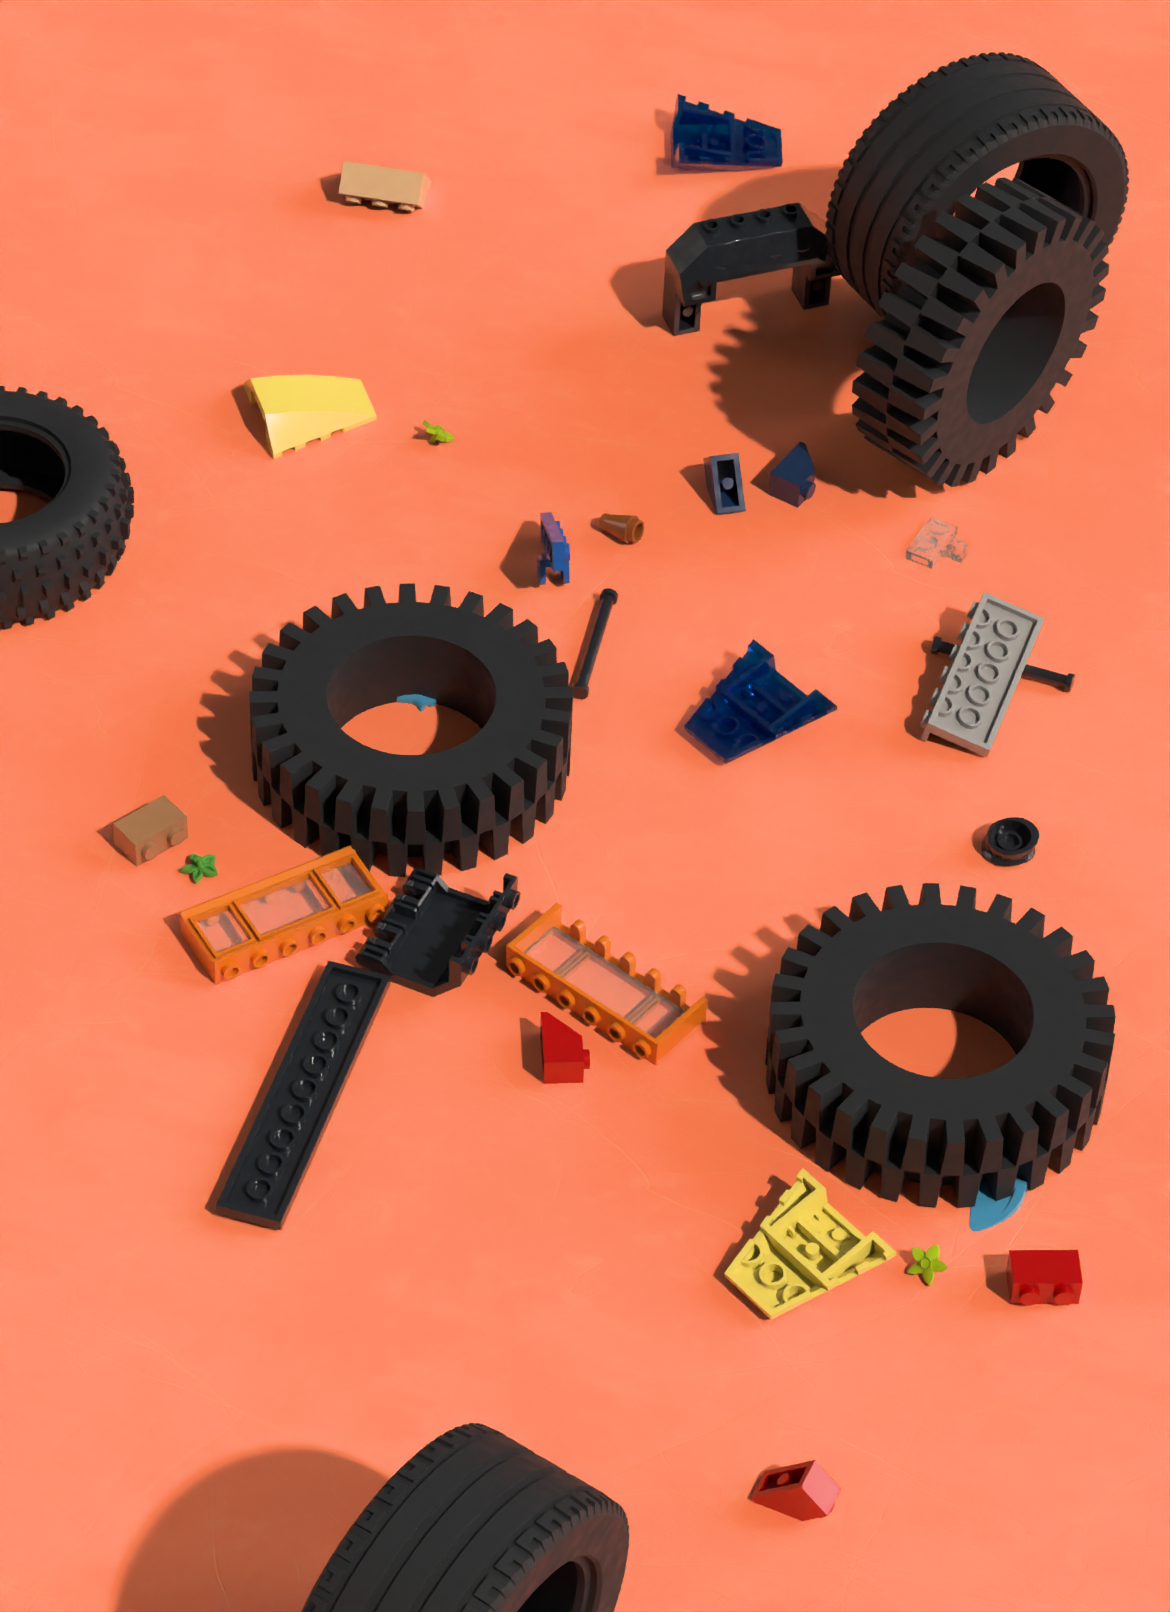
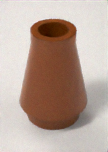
[599,513,645,544]

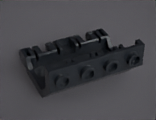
[355,868,521,997]

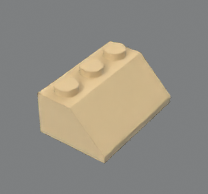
[338,161,431,212]

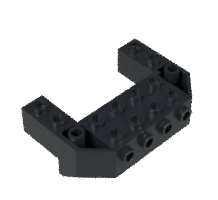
[662,202,841,336]

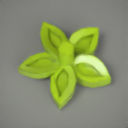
[422,420,455,444]
[907,1244,948,1286]

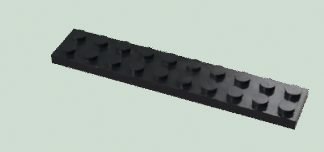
[216,960,390,1230]

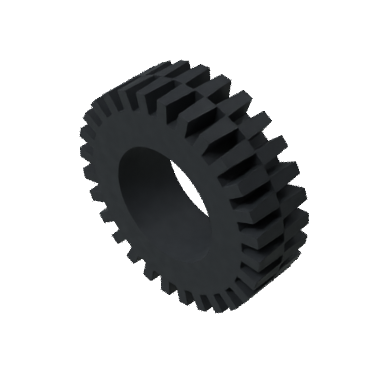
[852,177,1109,487]
[250,583,573,877]
[765,883,1116,1208]

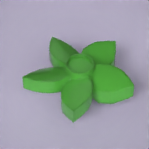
[180,853,218,884]

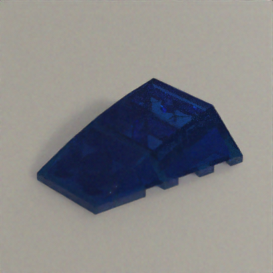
[670,94,783,171]
[684,639,837,764]

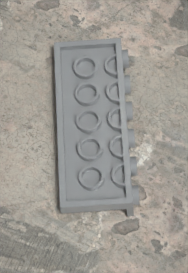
[919,592,1045,757]

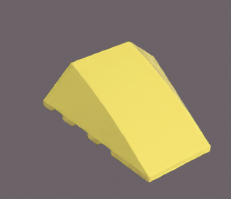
[244,375,377,459]
[724,1168,897,1320]

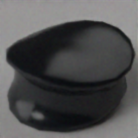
[981,817,1039,866]

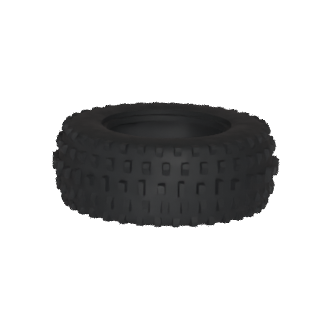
[0,386,134,629]

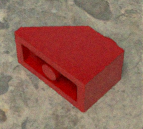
[540,1012,590,1084]
[751,1460,841,1521]

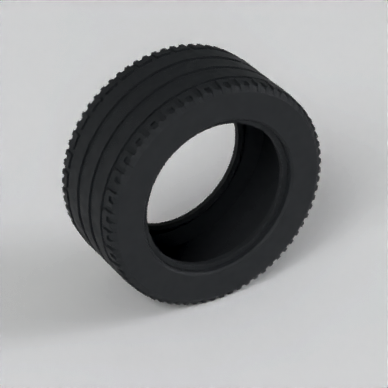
[825,52,1129,320]
[301,1423,629,1612]

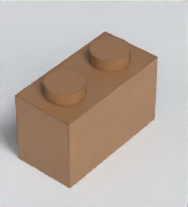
[113,795,188,867]

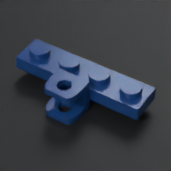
[537,512,570,585]

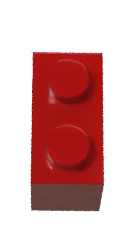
[1006,1250,1083,1306]

